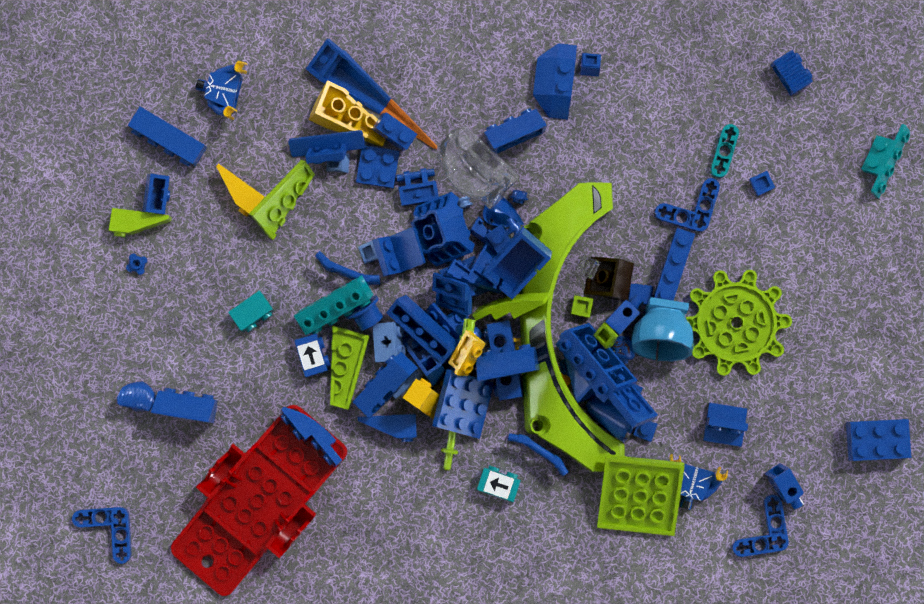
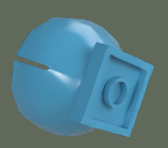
[632,297,694,362]

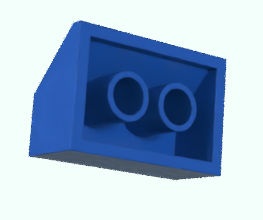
[484,108,547,156]
[476,344,540,381]
[151,388,218,423]

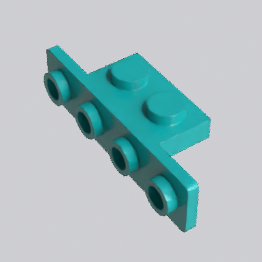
[861,124,910,199]

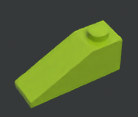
[109,208,172,238]

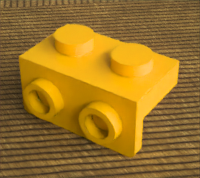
[448,330,486,376]

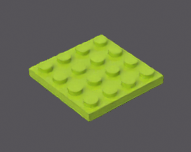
[597,454,685,536]

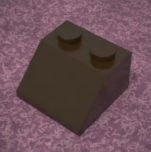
[584,257,634,301]

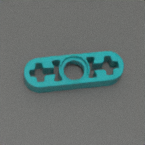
[710,124,739,178]

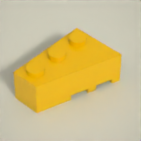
[403,378,440,420]

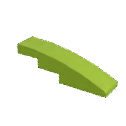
[472,293,551,321]

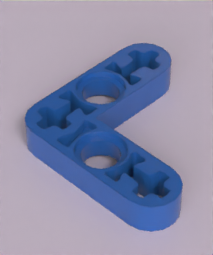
[654,178,720,232]
[732,495,789,557]
[72,507,132,564]

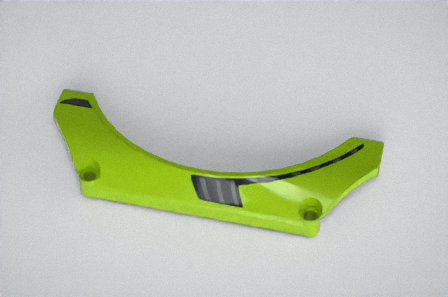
[519,182,625,472]

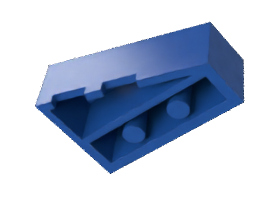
[353,352,418,418]

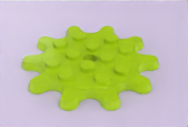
[685,270,792,376]

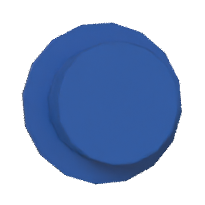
[346,295,383,330]

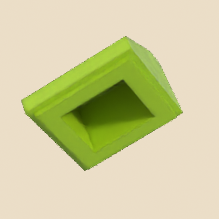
[593,322,618,349]

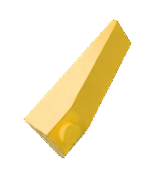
[308,80,385,147]

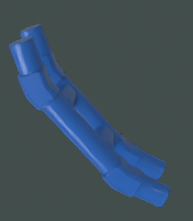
[315,251,380,286]
[508,433,569,476]

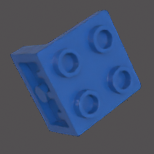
[372,227,426,277]

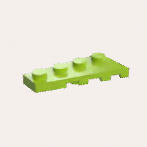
[249,160,315,240]
[330,326,370,410]

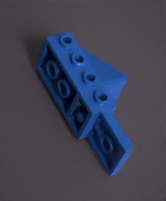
[555,323,658,428]

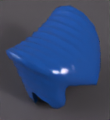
[117,381,156,412]

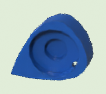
[483,195,524,227]

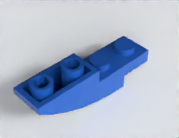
[280,407,342,467]

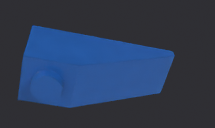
[402,331,446,386]
[358,414,417,442]

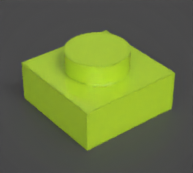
[571,295,593,318]

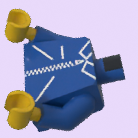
[196,61,248,120]
[669,454,728,510]

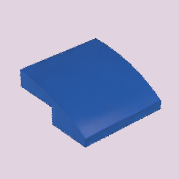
[432,272,472,316]

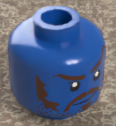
[610,336,635,364]

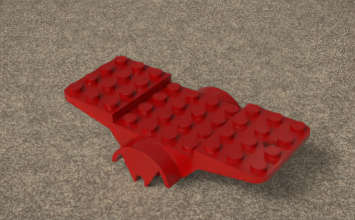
[171,405,348,596]

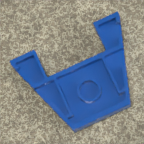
[444,216,502,294]

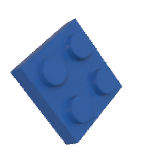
[356,146,400,189]

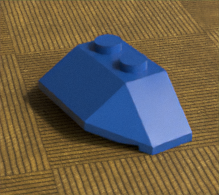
[533,43,577,120]

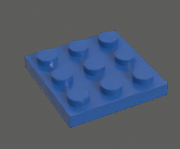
[432,369,494,439]

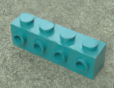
[294,275,374,335]

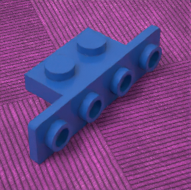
[288,130,366,164]
[425,302,484,369]

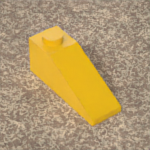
[216,163,265,217]

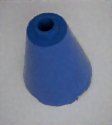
[586,396,634,443]

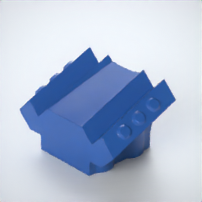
[410,192,475,266]

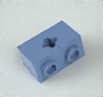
[373,322,406,363]

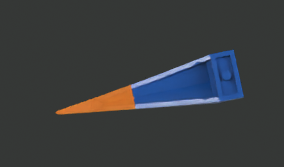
[306,39,437,149]

